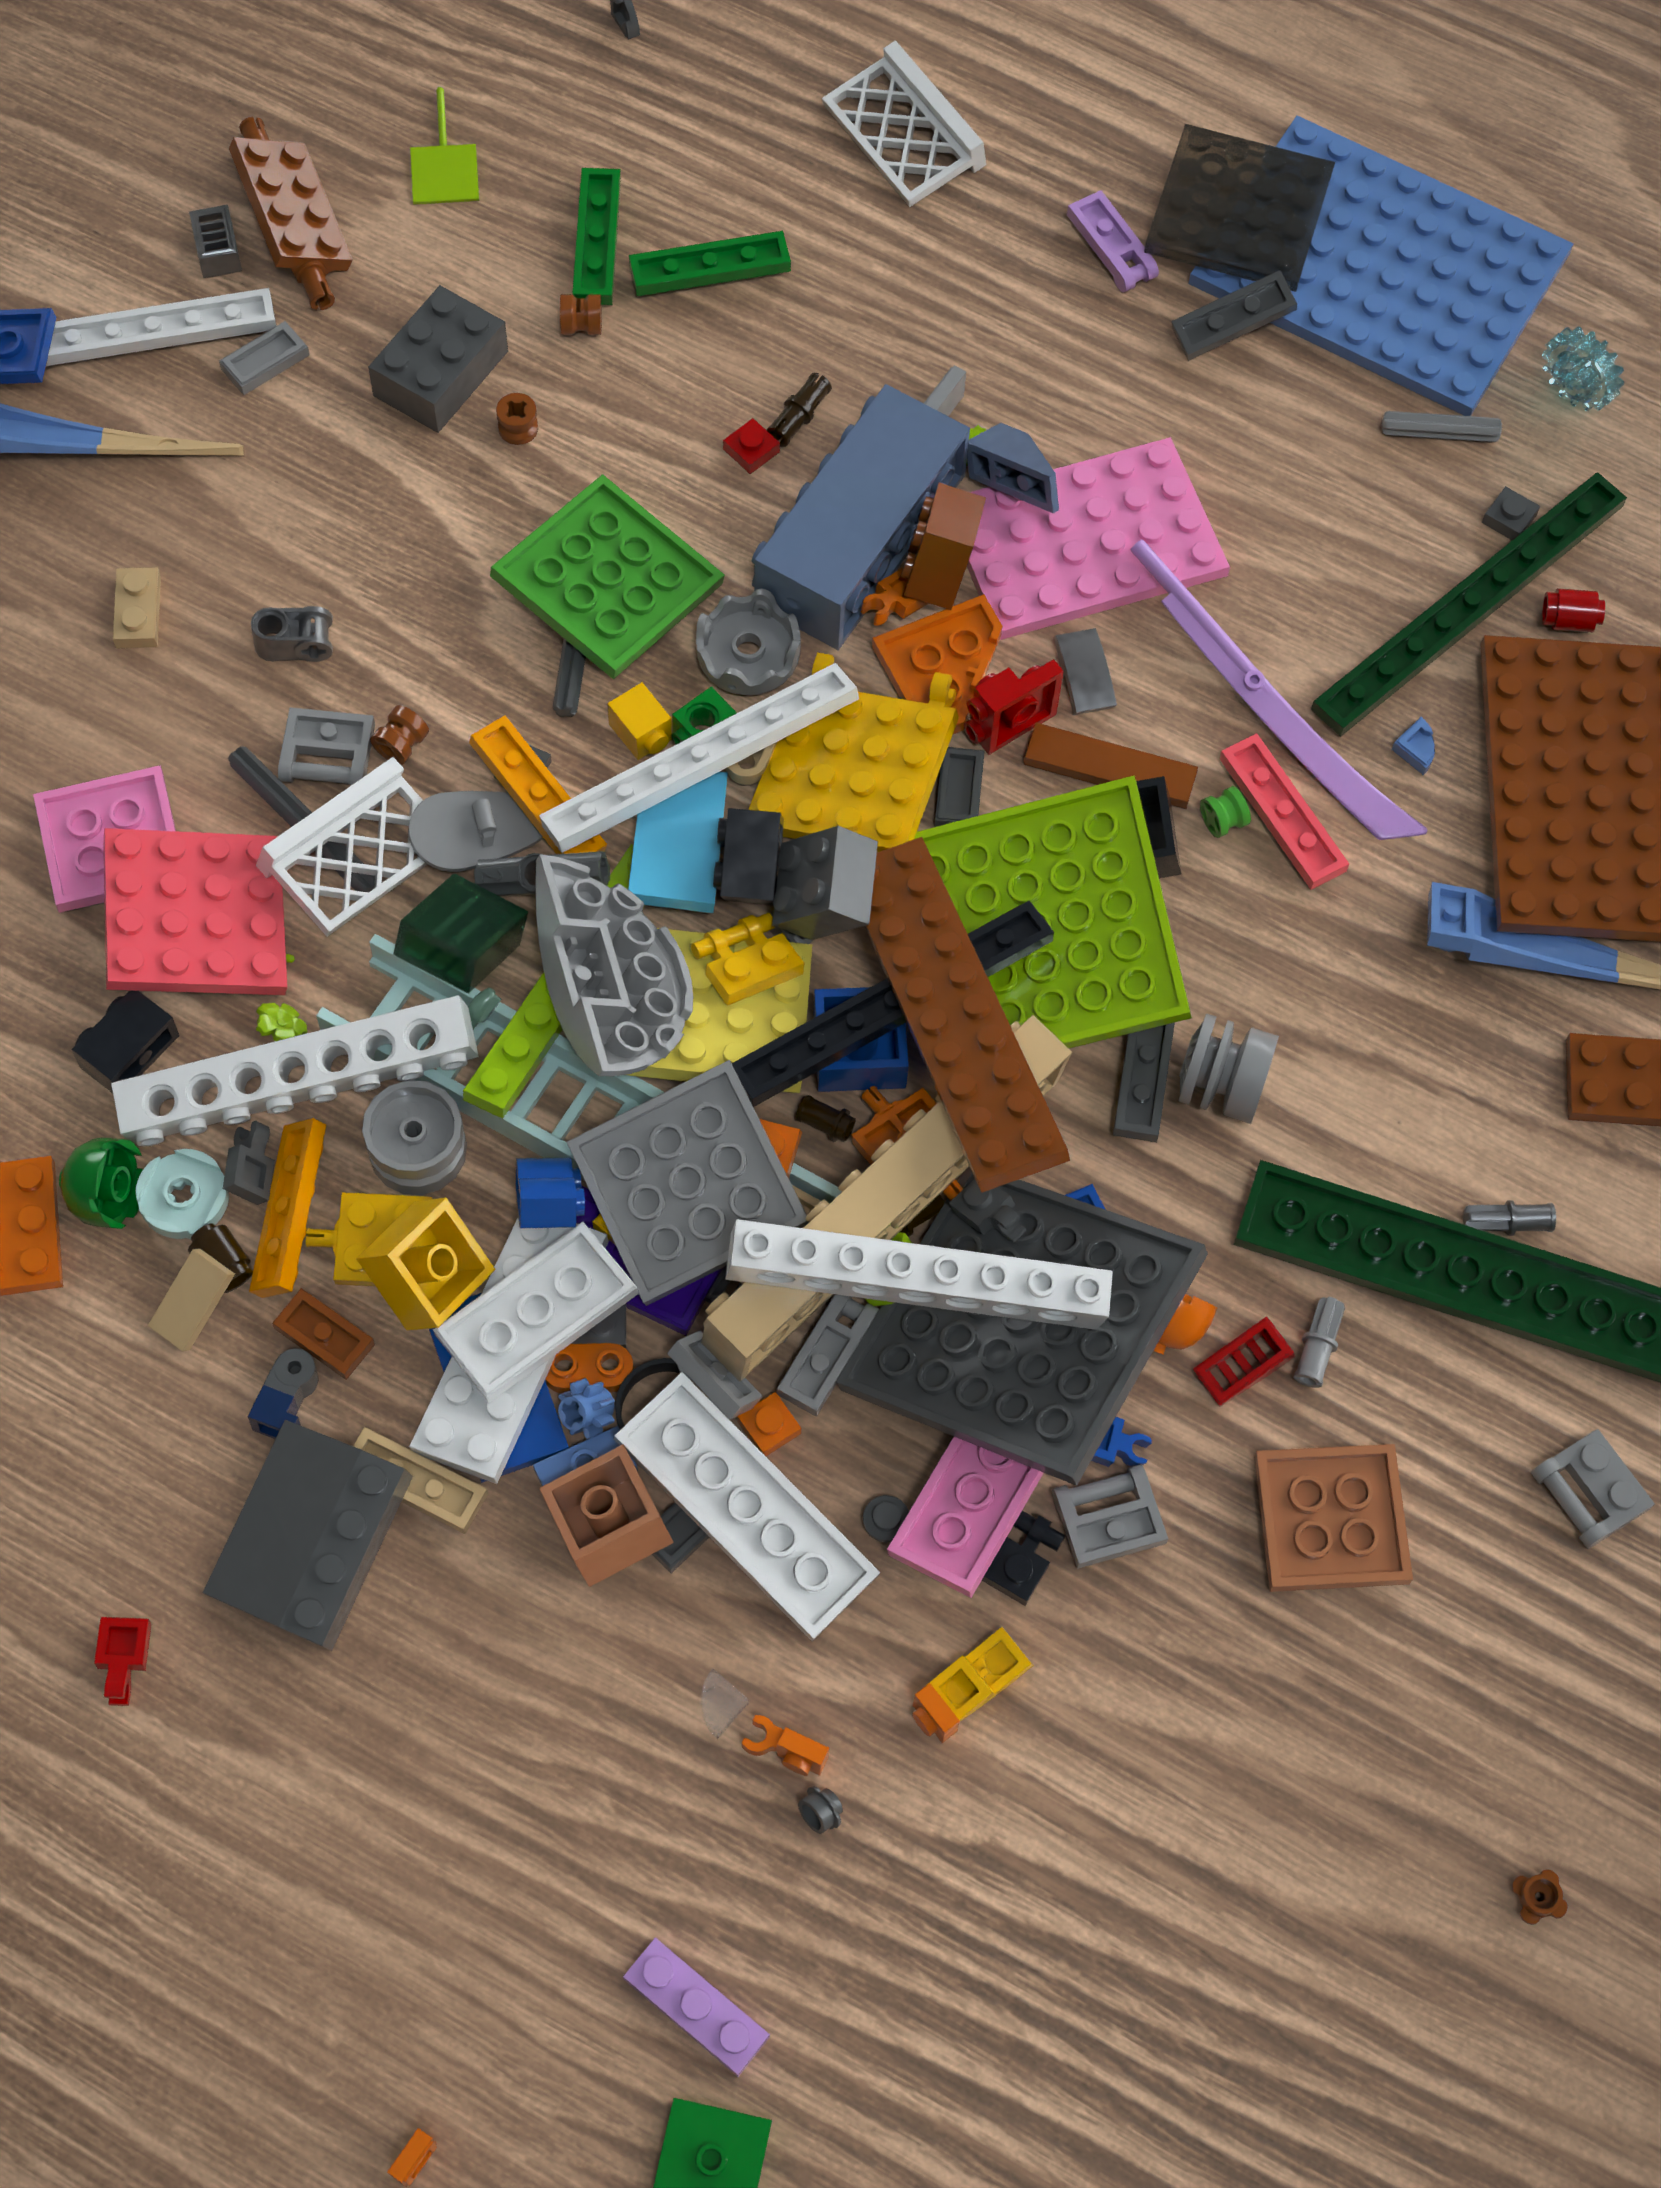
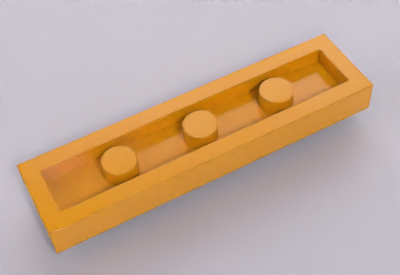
[469,715,607,854]
[249,1118,326,1298]

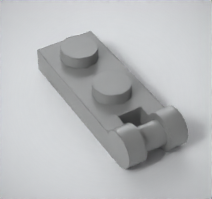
[777,1294,880,1417]

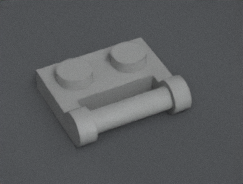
[278,707,375,786]
[1531,1429,1655,1549]
[1052,1464,1168,1569]

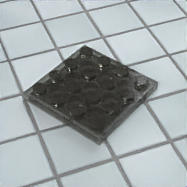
[1144,124,1335,292]

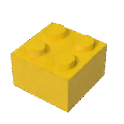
[356,1197,496,1330]

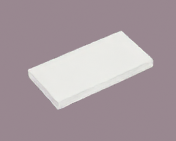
[433,1222,639,1403]

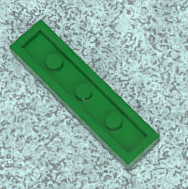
[572,168,621,305]
[629,230,791,296]

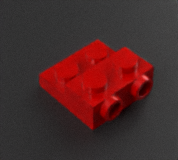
[964,659,1064,755]

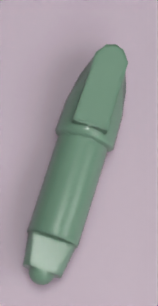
[468,987,502,1030]

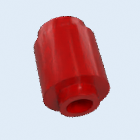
[1542,588,1605,633]

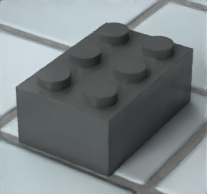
[368,285,508,433]

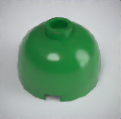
[59,1138,143,1229]

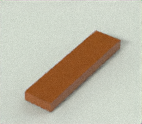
[1024,722,1198,809]

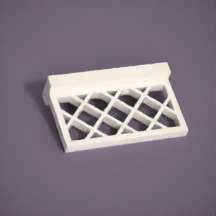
[822,40,986,207]
[256,757,427,936]

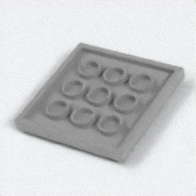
[567,1060,809,1306]

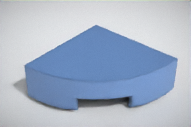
[1392,717,1435,775]

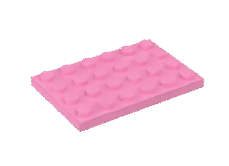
[967,437,1230,640]

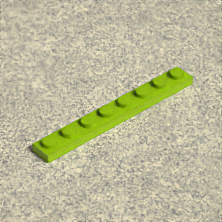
[463,844,646,1119]

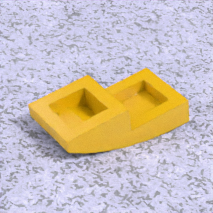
[927,1627,1034,1721]

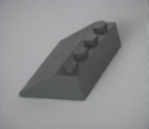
[203,1420,413,1651]

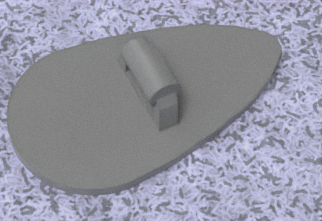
[408,791,544,872]

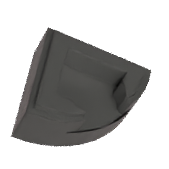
[610,0,640,40]

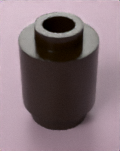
[188,1223,253,1293]

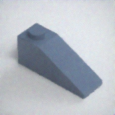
[967,423,1059,513]

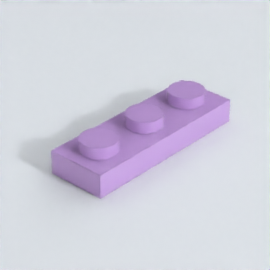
[623,1937,770,2077]

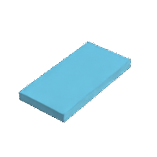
[628,772,728,913]

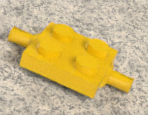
[306,1192,433,1286]

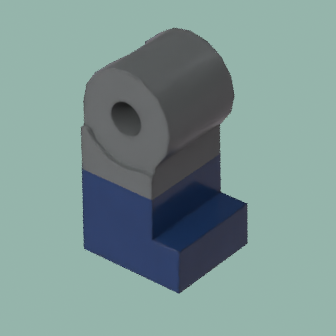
[248,1348,319,1439]

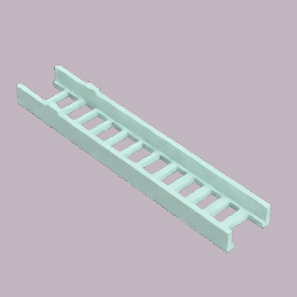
[316,934,841,1204]

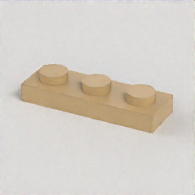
[353,1427,488,1534]

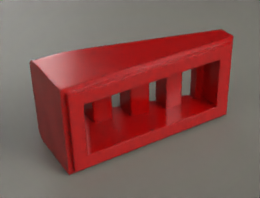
[1193,1316,1295,1407]

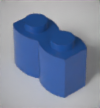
[515,1157,585,1228]

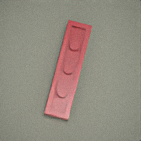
[1220,733,1349,890]

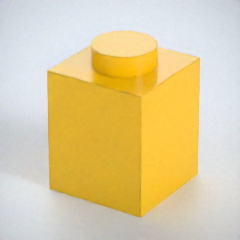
[607,682,672,760]

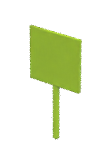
[410,87,479,205]

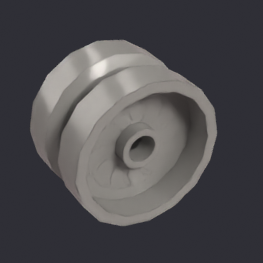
[362,1080,467,1195]

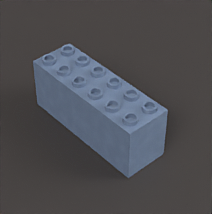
[752,384,970,651]

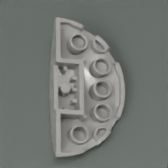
[536,854,693,1076]

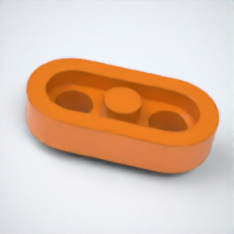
[545,1343,634,1393]

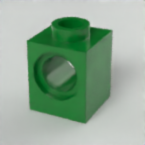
[671,686,737,745]

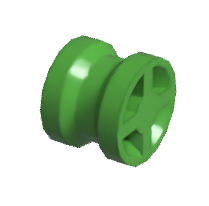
[1200,786,1251,838]

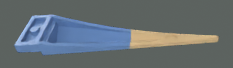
[0,403,244,456]
[1427,882,1661,989]

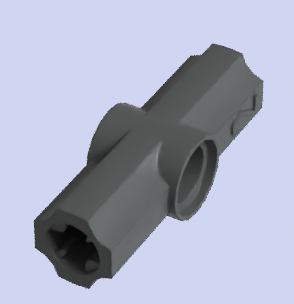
[474,851,610,898]

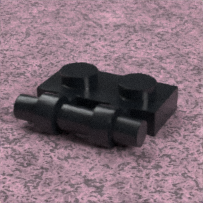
[981,1511,1066,1606]

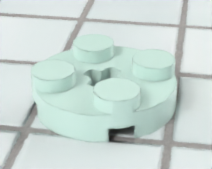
[135,1149,229,1240]

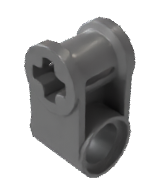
[251,606,333,662]

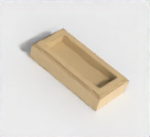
[148,1248,235,1351]

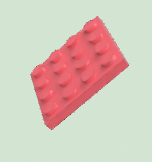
[103,828,287,995]

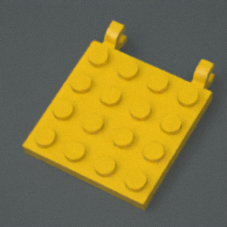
[748,652,959,852]

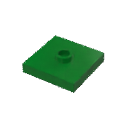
[653,2098,772,2188]

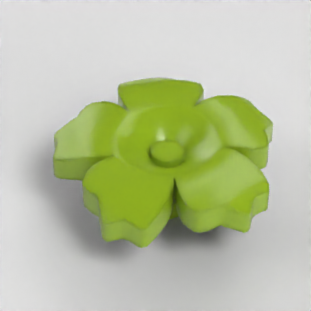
[256,1003,308,1041]

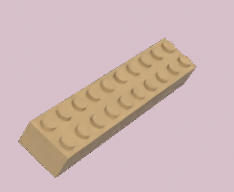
[701,1015,1072,1382]

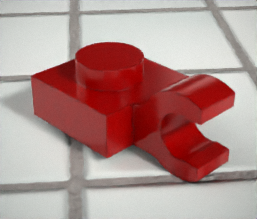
[94,1617,152,1706]

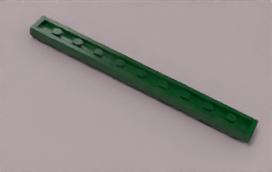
[1311,472,1627,737]

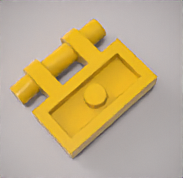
[691,913,805,1006]

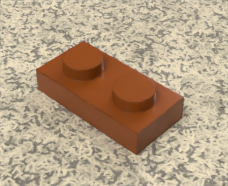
[272,1288,375,1380]

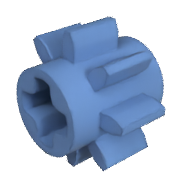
[558,1378,615,1439]

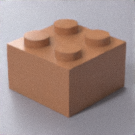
[539,1444,674,1587]

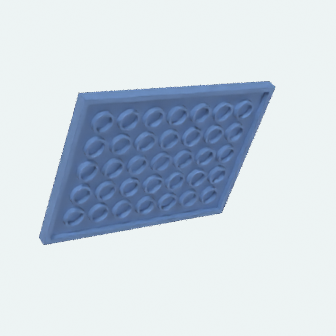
[1188,115,1574,416]

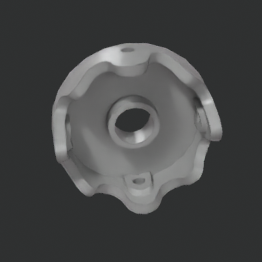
[696,589,801,695]

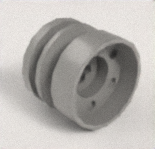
[1178,1014,1279,1124]

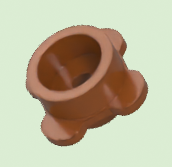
[1512,1870,1568,1925]

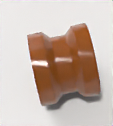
[496,393,538,445]

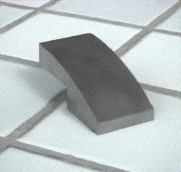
[1054,628,1117,715]

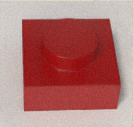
[723,418,780,474]

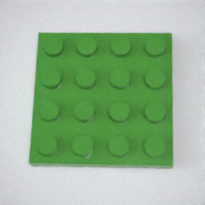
[490,474,725,680]

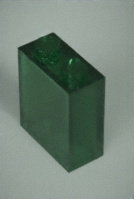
[393,873,529,994]

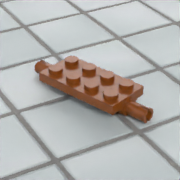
[229,117,353,310]

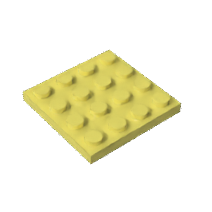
[627,928,813,1093]

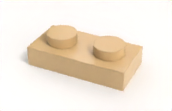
[113,567,161,648]

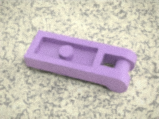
[1067,190,1159,293]

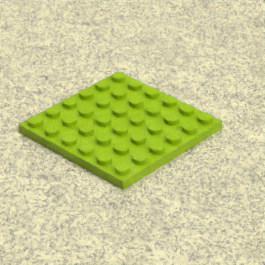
[914,776,1192,1049]

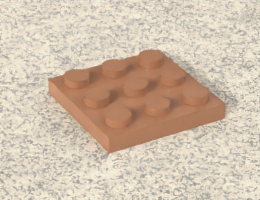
[1254,1444,1413,1592]

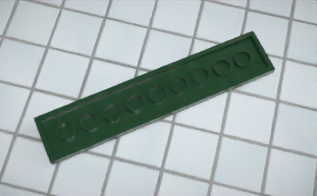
[1234,1160,1661,1383]

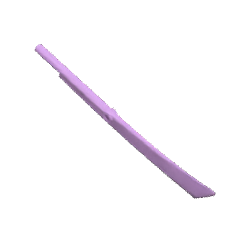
[1131,539,1428,840]

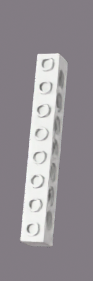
[111,995,479,1146]
[725,1219,1113,1330]

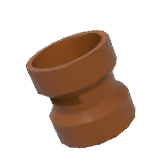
[560,294,602,335]
[370,705,429,765]

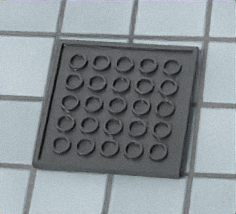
[836,1166,1208,1486]

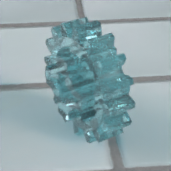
[1542,327,1625,411]

